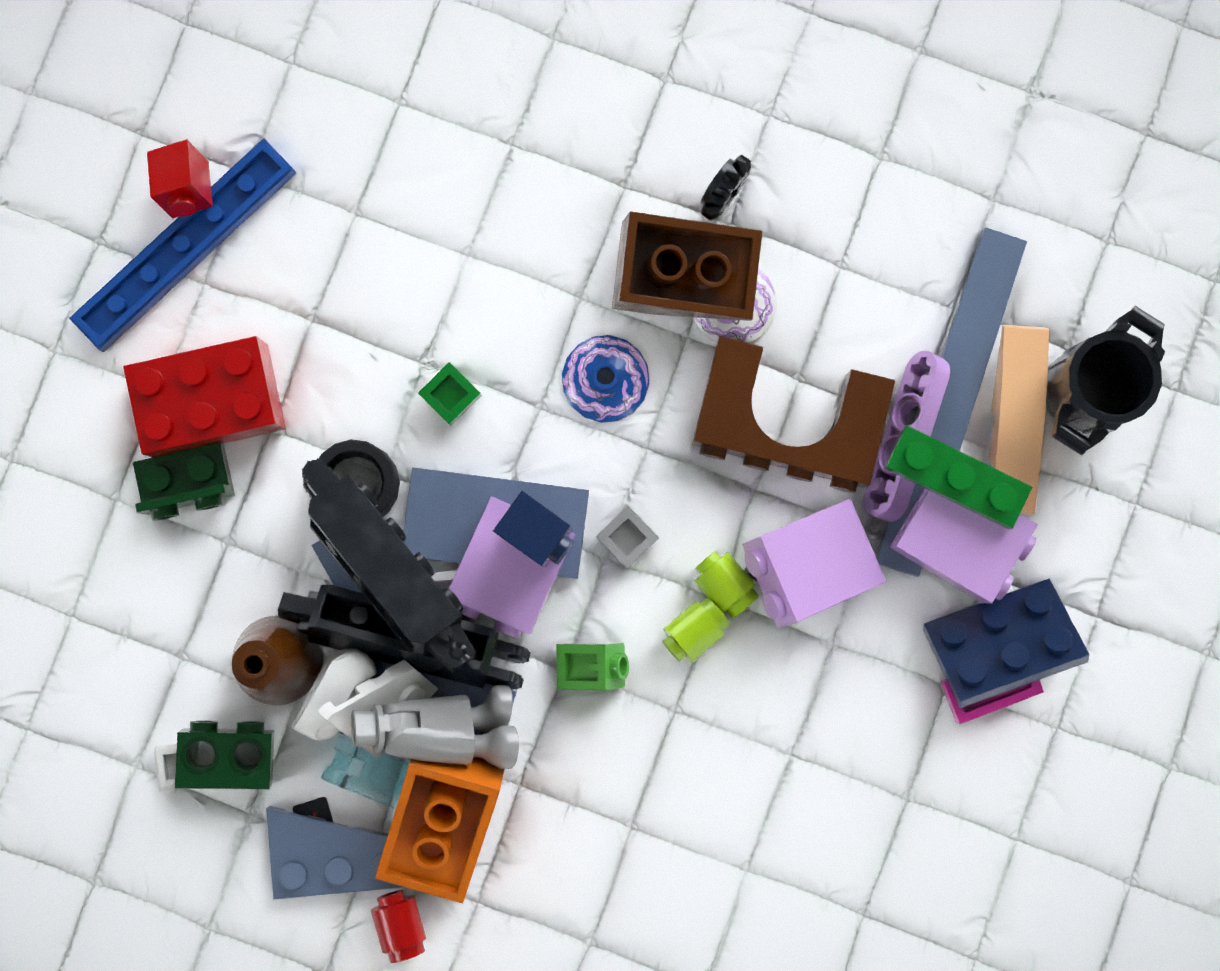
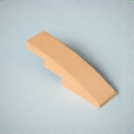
[989,325,1049,514]

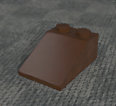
[612,211,763,321]

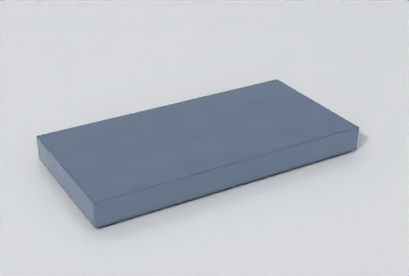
[403,467,589,579]

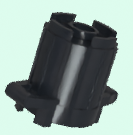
[1046,305,1165,456]

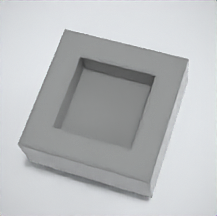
[596,506,659,569]

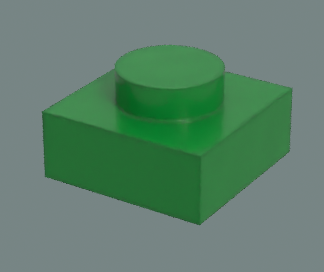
[418,362,482,426]

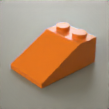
[375,757,505,904]

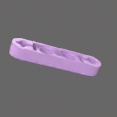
[863,351,950,522]

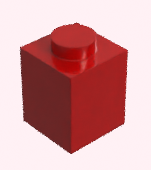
[147,139,213,219]

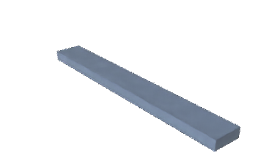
[876,227,1027,577]

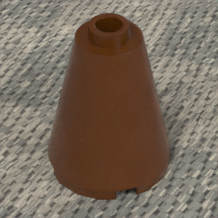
[231,615,323,705]

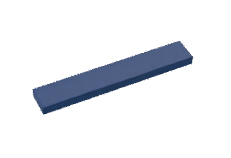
[69,138,296,352]

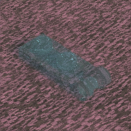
[321,735,409,810]

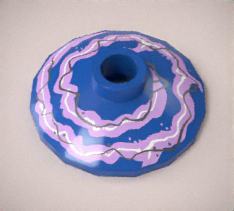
[562,335,649,423]

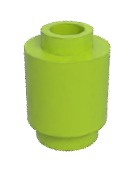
[694,551,759,619]
[662,597,730,663]

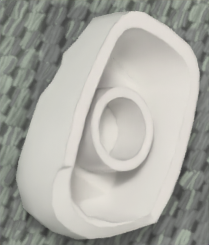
[292,648,377,741]

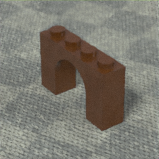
[691,336,895,493]

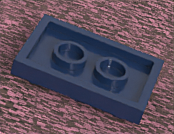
[923,578,1090,708]

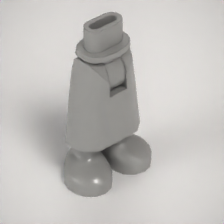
[351,685,519,769]

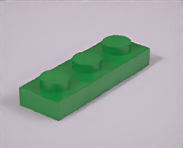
[884,425,1033,529]

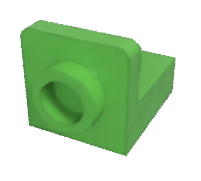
[556,643,629,691]

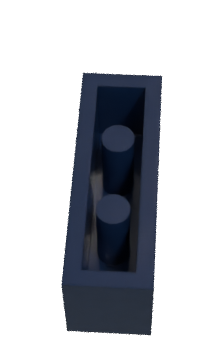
[493,491,575,567]

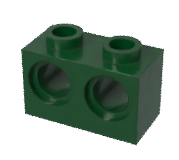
[175,720,275,789]

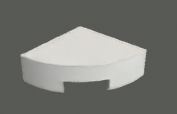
[153,742,202,792]

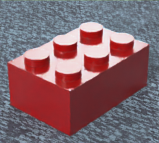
[123,336,286,457]

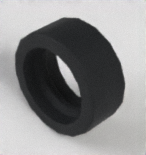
[318,439,400,516]

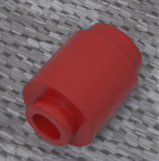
[370,890,426,963]

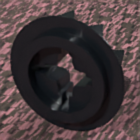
[700,154,751,221]

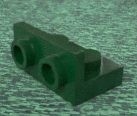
[133,442,235,521]

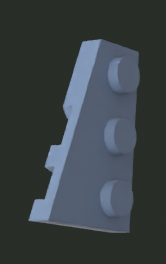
[266,806,403,900]

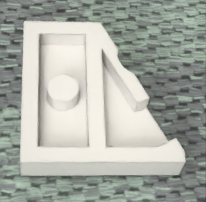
[318,660,438,759]

